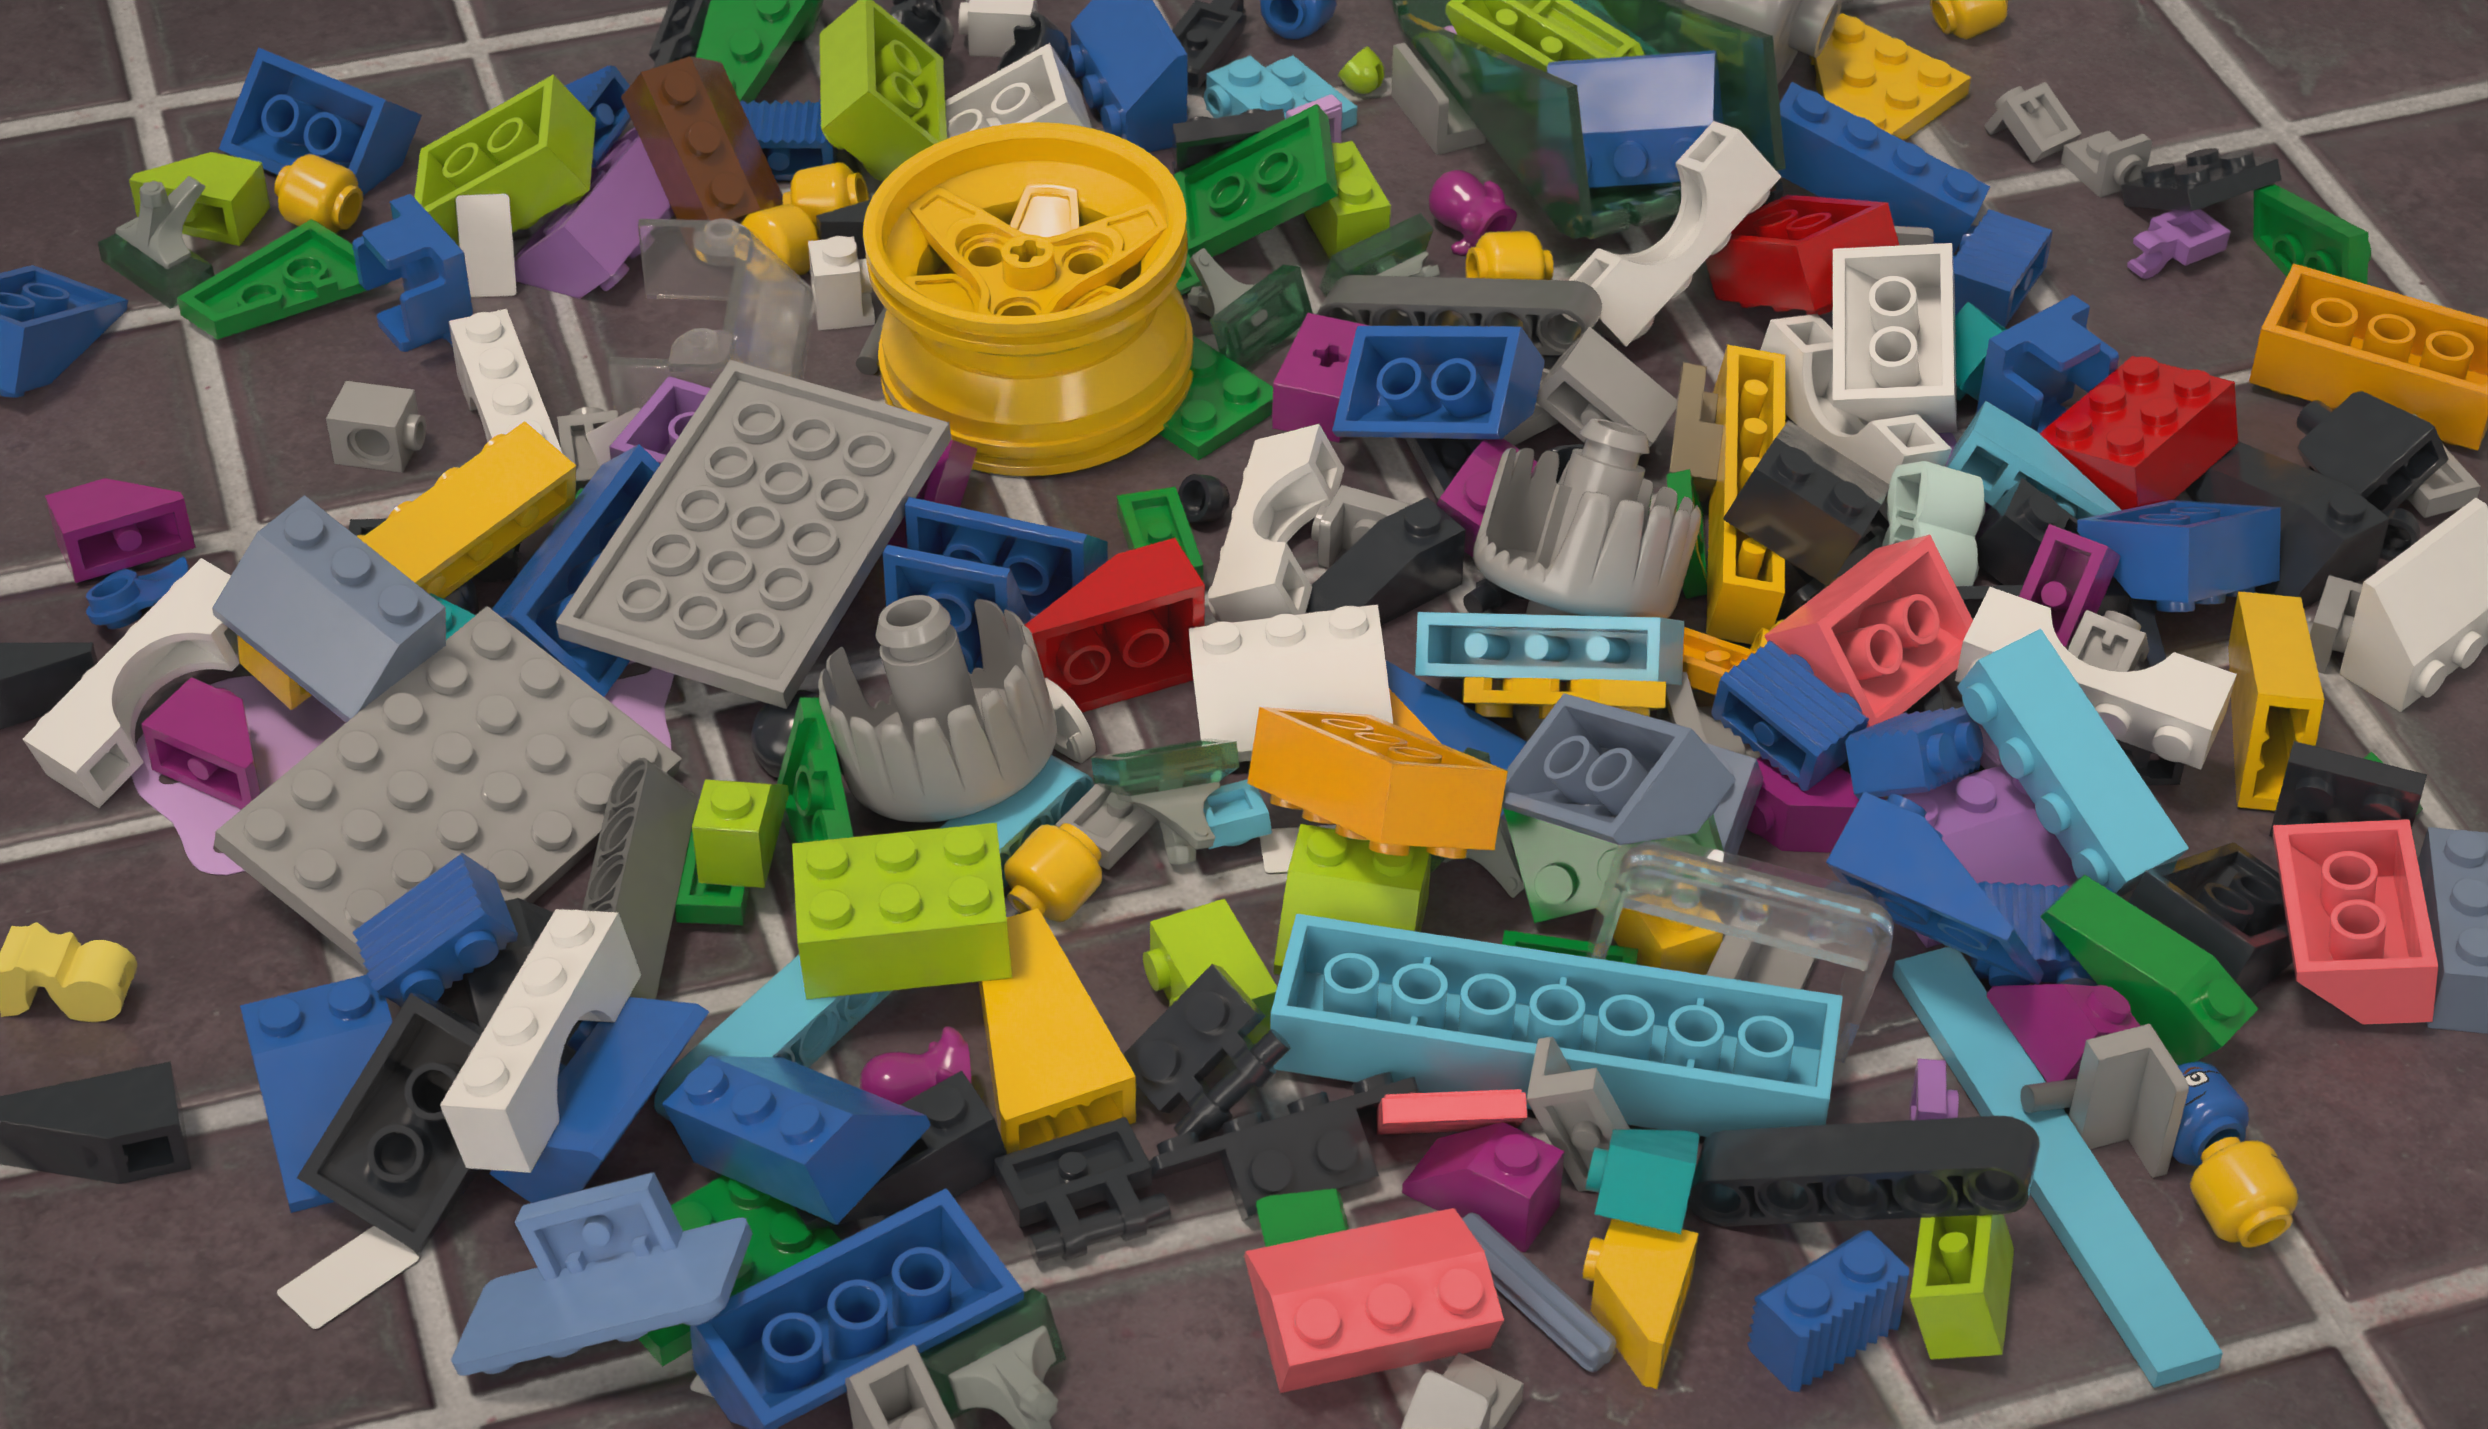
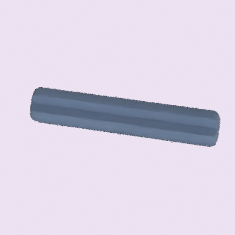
[1462,1213,1617,1372]

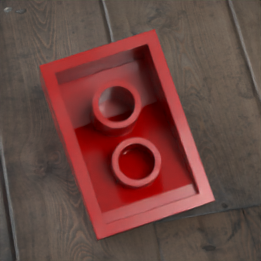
[1024,538,1205,713]

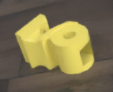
[0,923,138,1022]

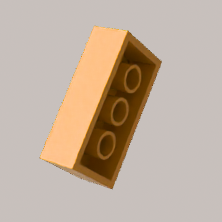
[2249,264,2488,451]
[1247,707,1508,859]

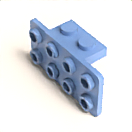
[451,1172,752,1376]

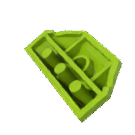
[1445,0,1644,117]

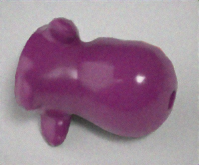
[1429,170,1517,256]
[860,1026,971,1105]

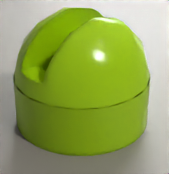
[1338,46,1385,94]

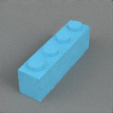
[1415,612,1684,685]
[1957,628,2189,897]

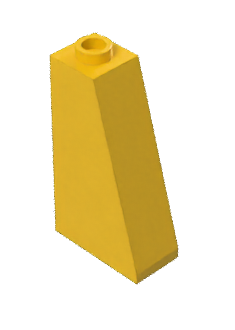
[2228,591,2324,811]
[979,908,1136,1154]

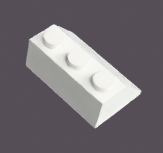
[1833,243,1957,433]
[2339,498,2488,712]
[1189,605,1393,766]

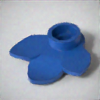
[86,557,190,629]

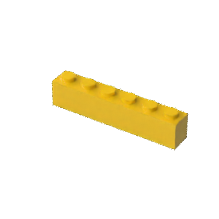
[1706,345,1785,644]
[237,421,576,710]

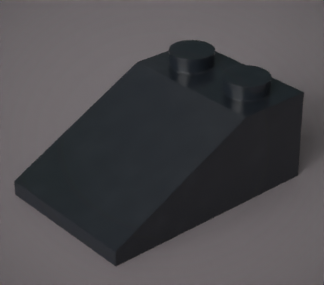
[1723,420,1889,586]
[2128,842,2293,999]
[297,993,485,1252]

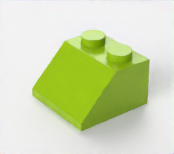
[1273,824,1431,975]

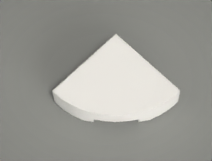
[1045,678,1096,764]

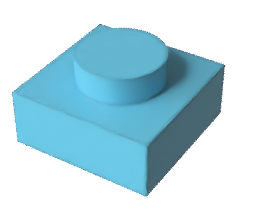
[1203,779,1272,849]

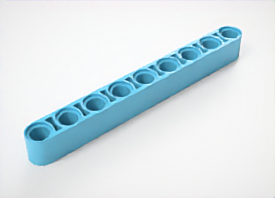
[654,755,1094,1121]

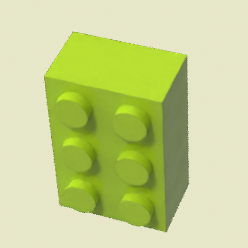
[820,0,947,181]
[414,74,596,247]
[792,823,1012,999]

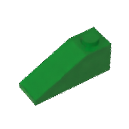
[2040,875,2258,1065]

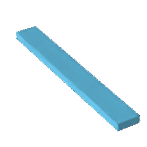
[1893,947,2223,1388]

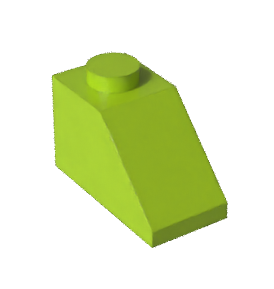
[129,152,270,246]
[692,779,789,888]

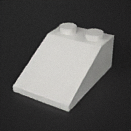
[945,43,1092,139]

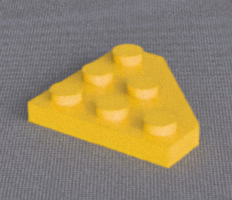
[1809,13,1971,141]
[1462,677,1666,719]

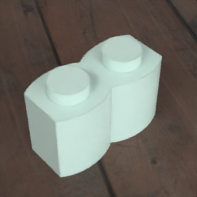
[1883,461,1985,586]

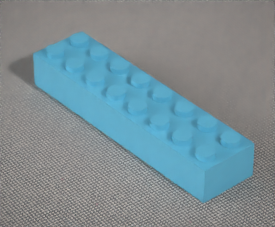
[1270,914,1843,1137]

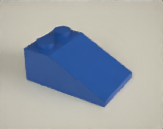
[0,265,128,398]
[883,545,1032,674]
[1826,792,2044,985]
[240,975,392,1213]

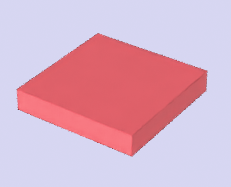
[1376,1089,1527,1135]

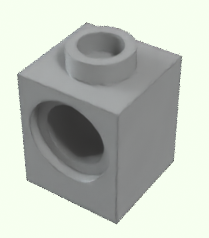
[326,381,426,473]

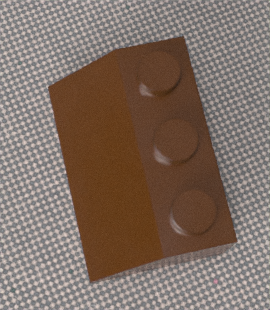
[621,56,783,249]

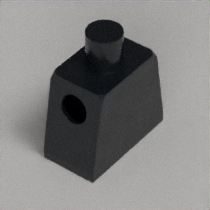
[2296,391,2449,512]

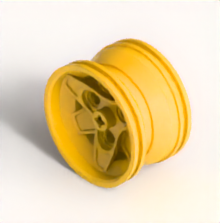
[863,122,1193,476]

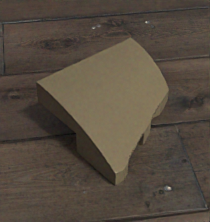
[1669,362,1724,502]

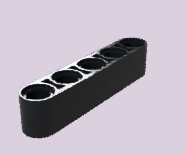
[1688,1116,2040,1226]

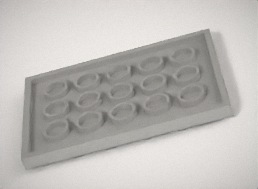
[556,360,952,709]
[214,606,682,970]

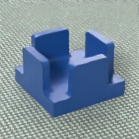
[352,194,473,352]
[1976,295,2119,433]

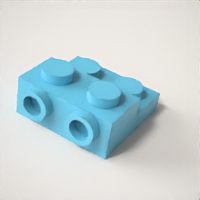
[1204,55,1357,131]

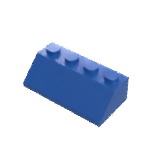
[1756,82,1990,255]
[492,444,660,697]
[690,1188,1024,1429]

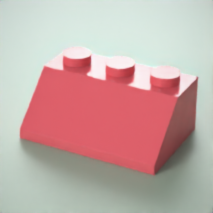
[1764,534,1973,728]
[2273,819,2438,1025]
[1244,1208,1504,1393]

